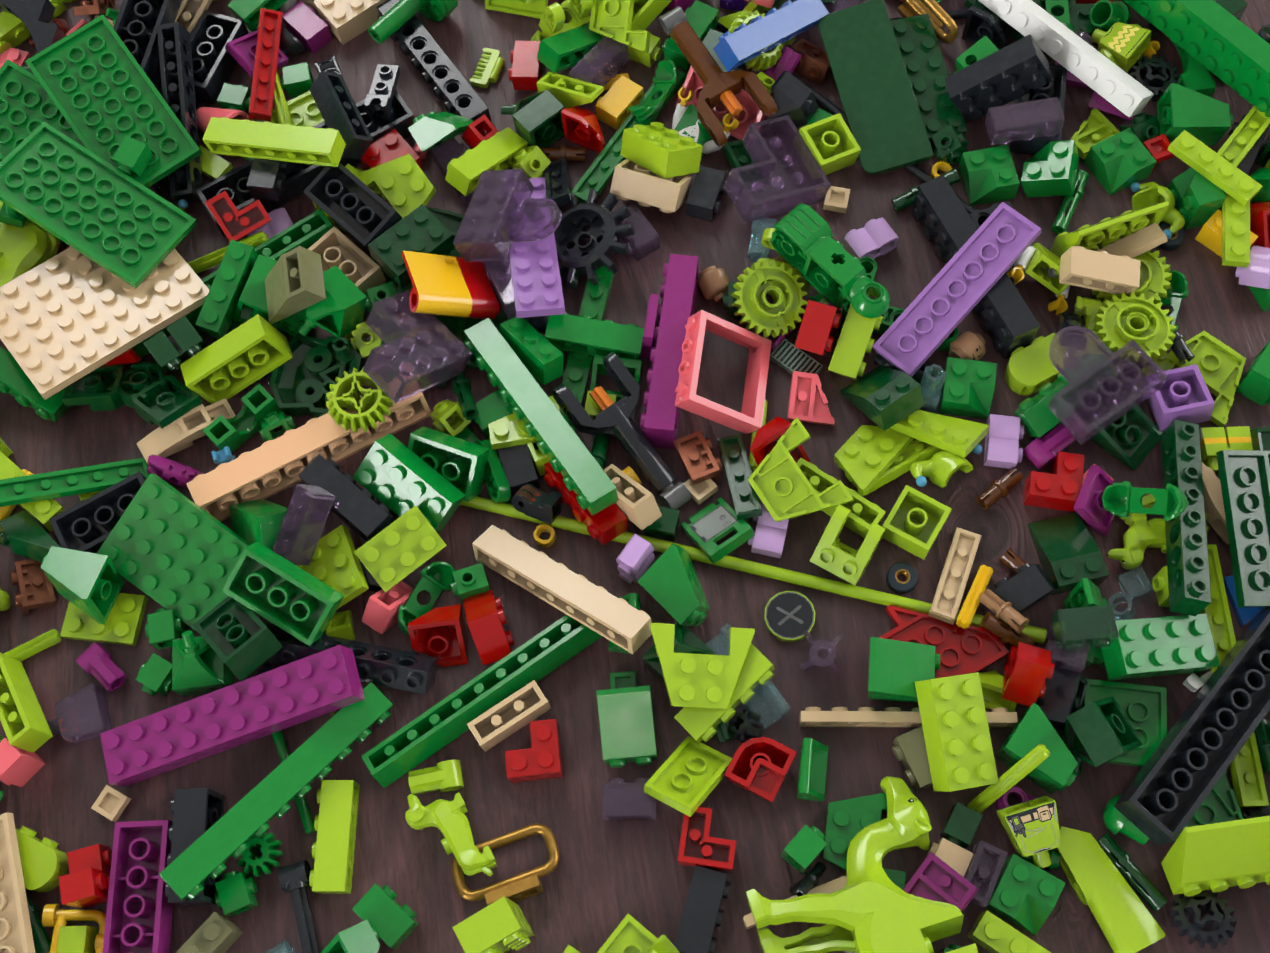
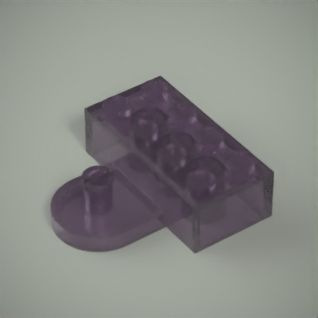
[453,169,562,262]
[1048,326,1168,445]

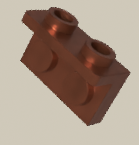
[73,0,115,16]
[790,38,831,85]
[673,431,723,485]
[10,559,56,615]

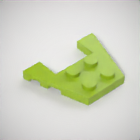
[589,0,651,53]
[355,154,437,218]
[1140,331,1246,427]
[748,417,854,523]
[650,623,755,709]

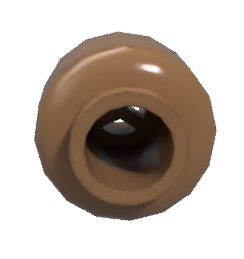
[697,265,730,302]
[949,331,986,361]

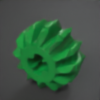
[237,832,284,877]

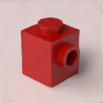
[461,114,499,150]

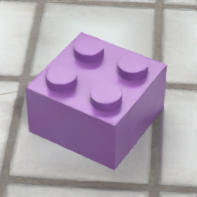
[1144,364,1215,431]

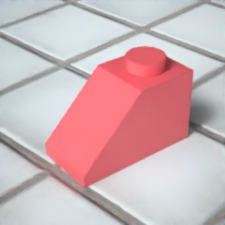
[361,581,414,634]

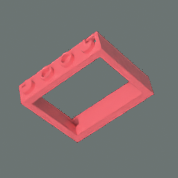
[675,310,772,435]

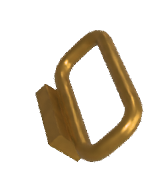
[897,0,959,44]
[451,823,560,905]

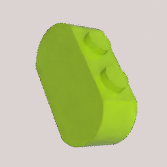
[1004,333,1078,396]
[15,825,68,893]

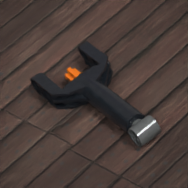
[552,352,691,510]

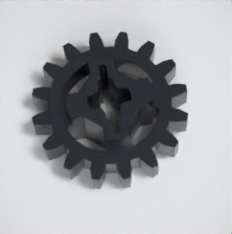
[1129,55,1180,101]
[1170,890,1237,949]

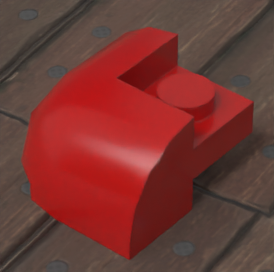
[724,736,797,803]

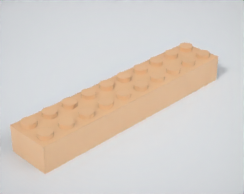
[186,372,431,521]

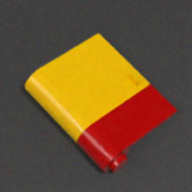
[402,251,500,320]

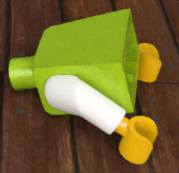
[1007,242,1070,315]

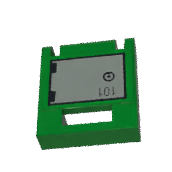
[680,497,755,564]

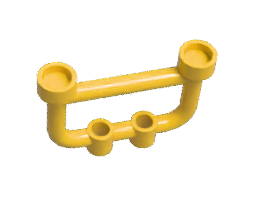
[42,904,106,953]

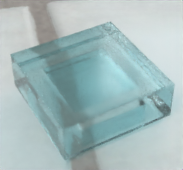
[1116,567,1153,601]

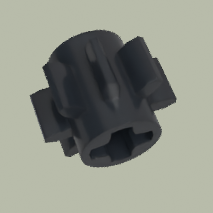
[731,709,764,743]

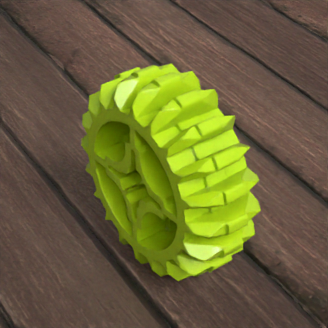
[728,10,783,71]
[326,366,394,433]

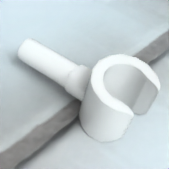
[1183,670,1212,692]

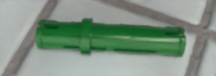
[1051,170,1089,234]

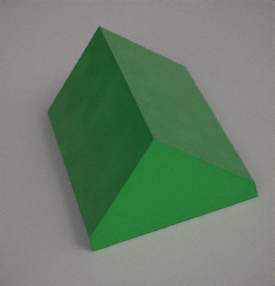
[229,499,297,550]

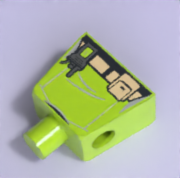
[996,796,1061,868]

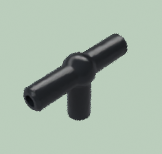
[790,862,826,897]

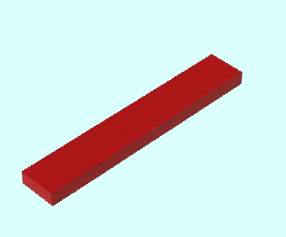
[248,8,283,122]

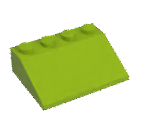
[1050,201,1169,258]
[1161,816,1270,897]

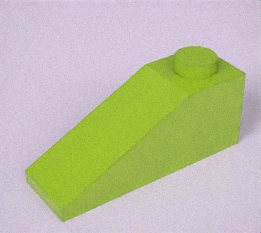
[537,71,604,108]

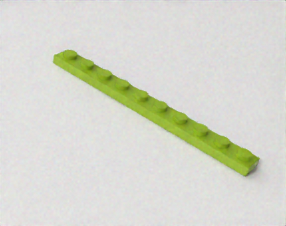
[1200,545,1269,808]

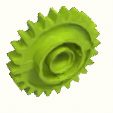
[1092,250,1172,304]
[731,260,808,338]
[1093,292,1176,365]

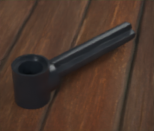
[278,860,320,953]

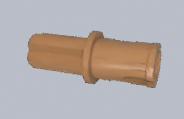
[980,589,1029,633]

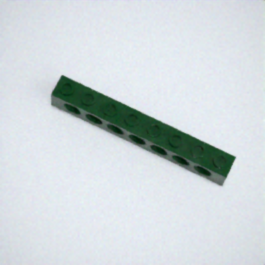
[1160,419,1211,616]

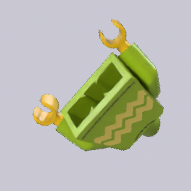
[1091,22,1160,73]

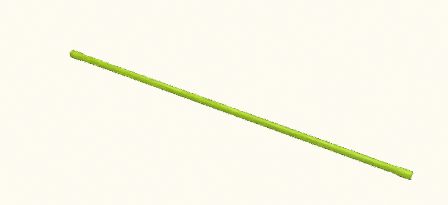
[460,496,1047,644]

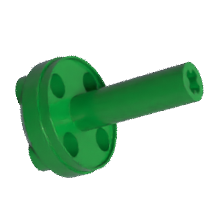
[368,0,458,44]

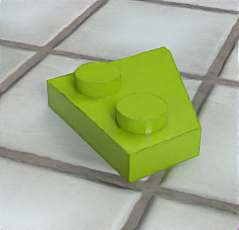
[1070,108,1120,159]

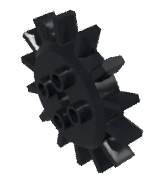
[550,189,635,289]

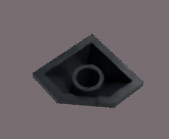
[962,6,1007,50]
[767,70,819,136]

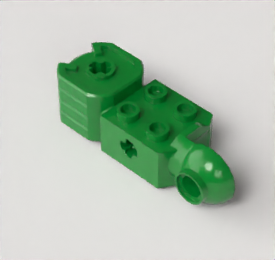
[770,204,890,318]

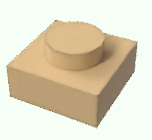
[823,185,851,213]
[683,479,718,505]
[91,785,131,822]

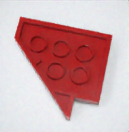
[878,605,1009,706]

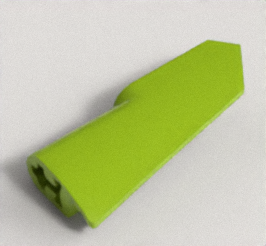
[1057,826,1165,953]

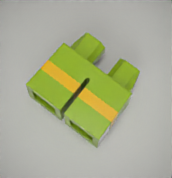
[1199,426,1253,475]

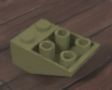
[264,246,326,324]

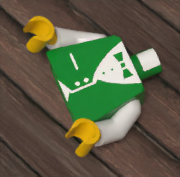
[672,87,739,157]

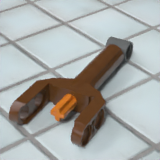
[659,6,778,147]

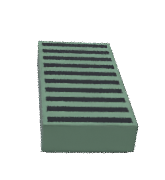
[770,339,823,375]

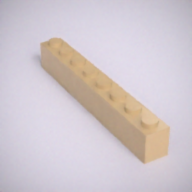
[472,525,651,654]

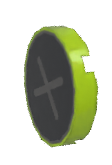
[764,591,816,642]

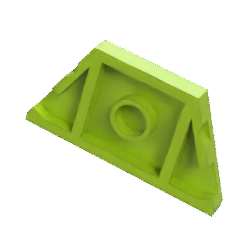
[834,425,915,496]

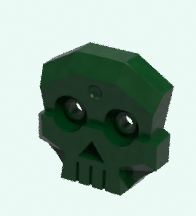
[270,333,366,418]

